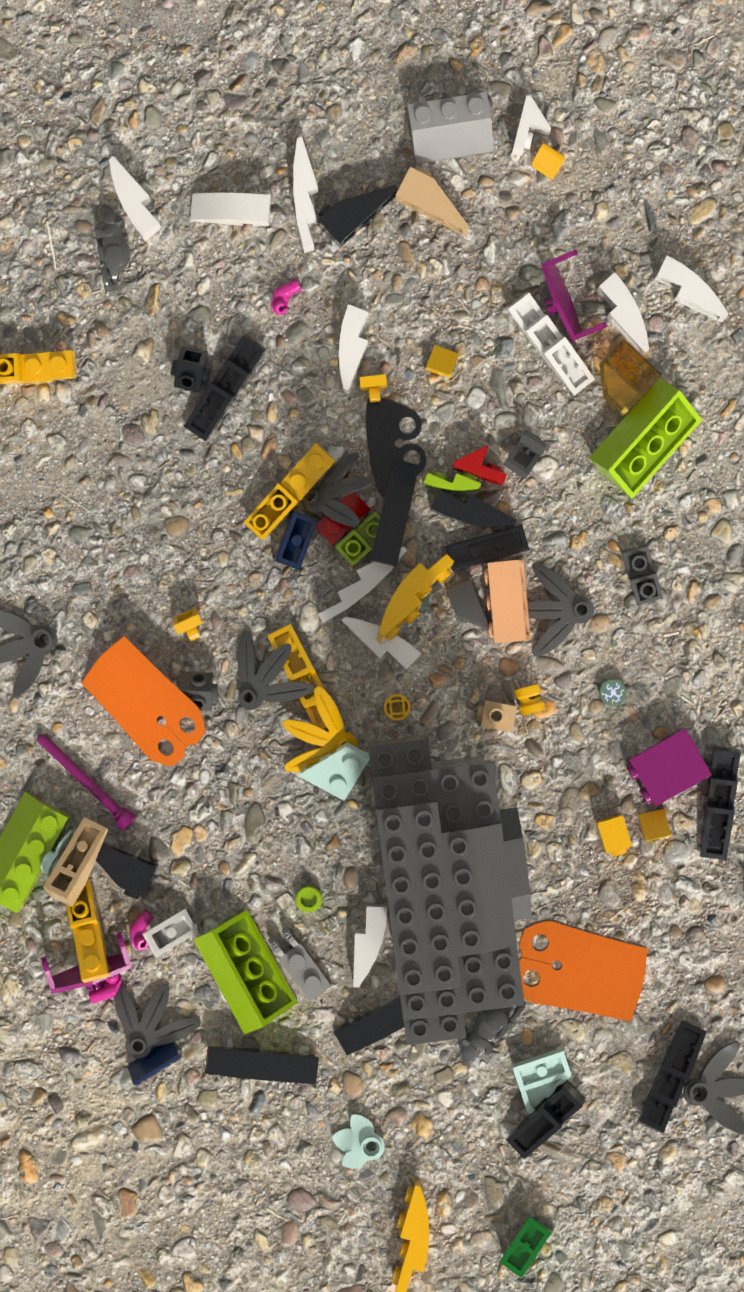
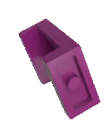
[626,728,712,807]

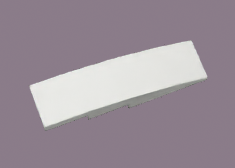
[293,137,319,253]
[506,292,595,396]
[318,546,407,624]

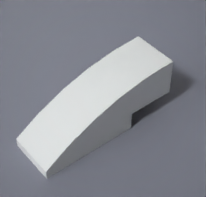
[109,156,161,242]
[190,193,271,226]
[655,255,728,323]
[597,272,649,356]
[339,304,368,394]
[341,617,421,669]
[353,904,388,987]

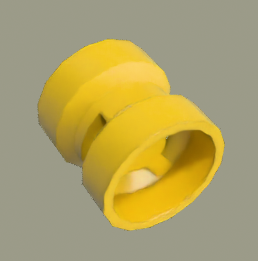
[513,683,546,716]
[384,694,411,721]

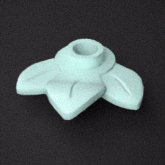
[40,830,73,877]
[332,1114,385,1169]

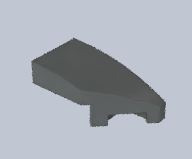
[445,580,489,631]

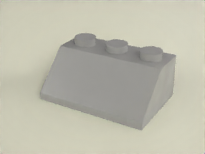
[407,92,494,165]

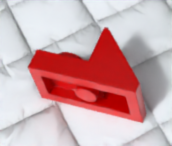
[452,445,507,486]
[316,492,371,546]

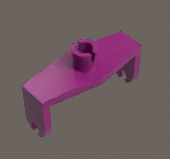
[541,249,608,341]
[41,932,132,994]

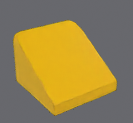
[531,143,565,179]
[425,345,459,379]
[638,808,672,841]

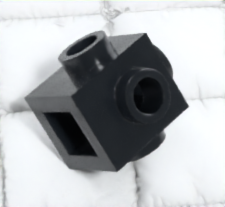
[171,346,211,393]

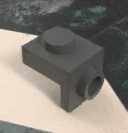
[503,431,548,479]

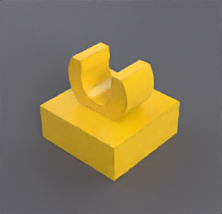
[359,374,387,403]
[172,607,203,641]

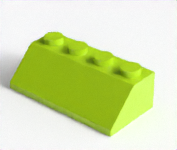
[589,378,702,499]
[0,791,72,913]
[193,909,298,1034]

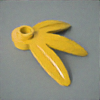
[282,686,358,772]

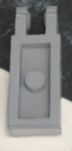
[268,927,332,1002]

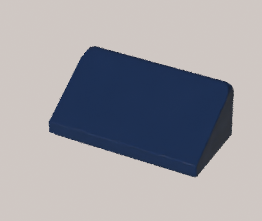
[273,511,318,570]
[128,1041,182,1086]

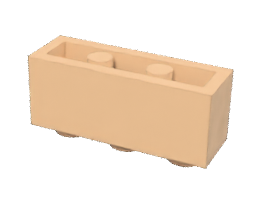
[484,560,531,643]

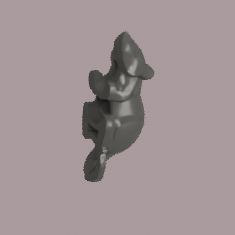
[95,204,131,292]
[461,1001,526,1066]

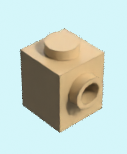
[476,700,517,733]

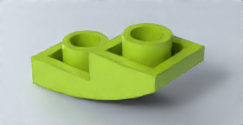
[423,471,481,493]
[335,511,381,567]

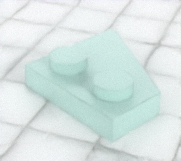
[299,742,370,800]
[511,1048,571,1115]

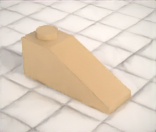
[395,166,469,237]
[43,817,108,907]

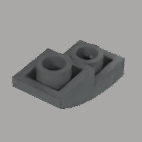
[621,545,663,606]

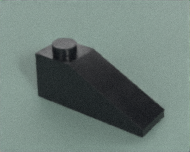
[318,185,398,248]
[96,843,159,899]

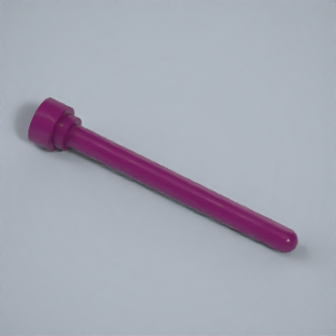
[37,734,138,831]

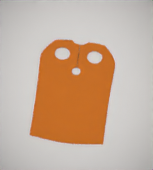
[81,636,206,766]
[519,921,648,1022]

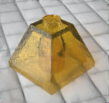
[599,339,662,416]

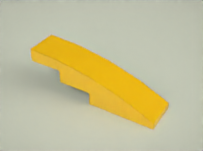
[267,623,328,730]

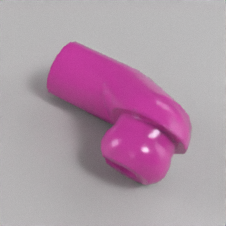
[271,279,302,315]
[129,909,155,951]
[89,973,122,1004]

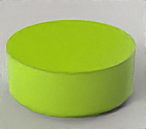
[295,885,322,913]

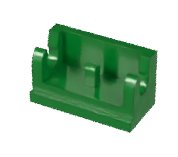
[500,1216,554,1278]

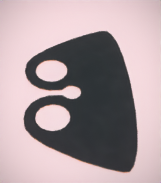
[366,397,426,496]

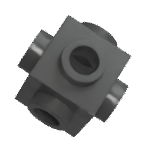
[179,672,218,711]

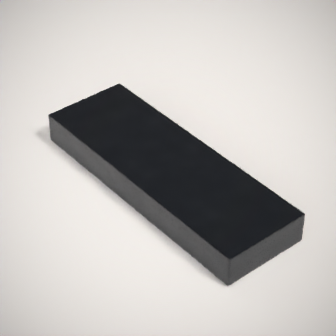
[445,525,529,572]

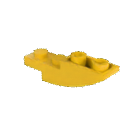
[0,350,76,384]
[243,443,337,541]
[376,554,454,644]
[66,876,110,983]
[391,1180,429,1292]

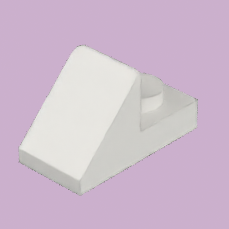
[512,95,551,156]
[143,909,198,958]

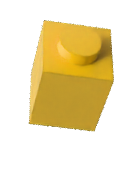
[595,814,632,857]

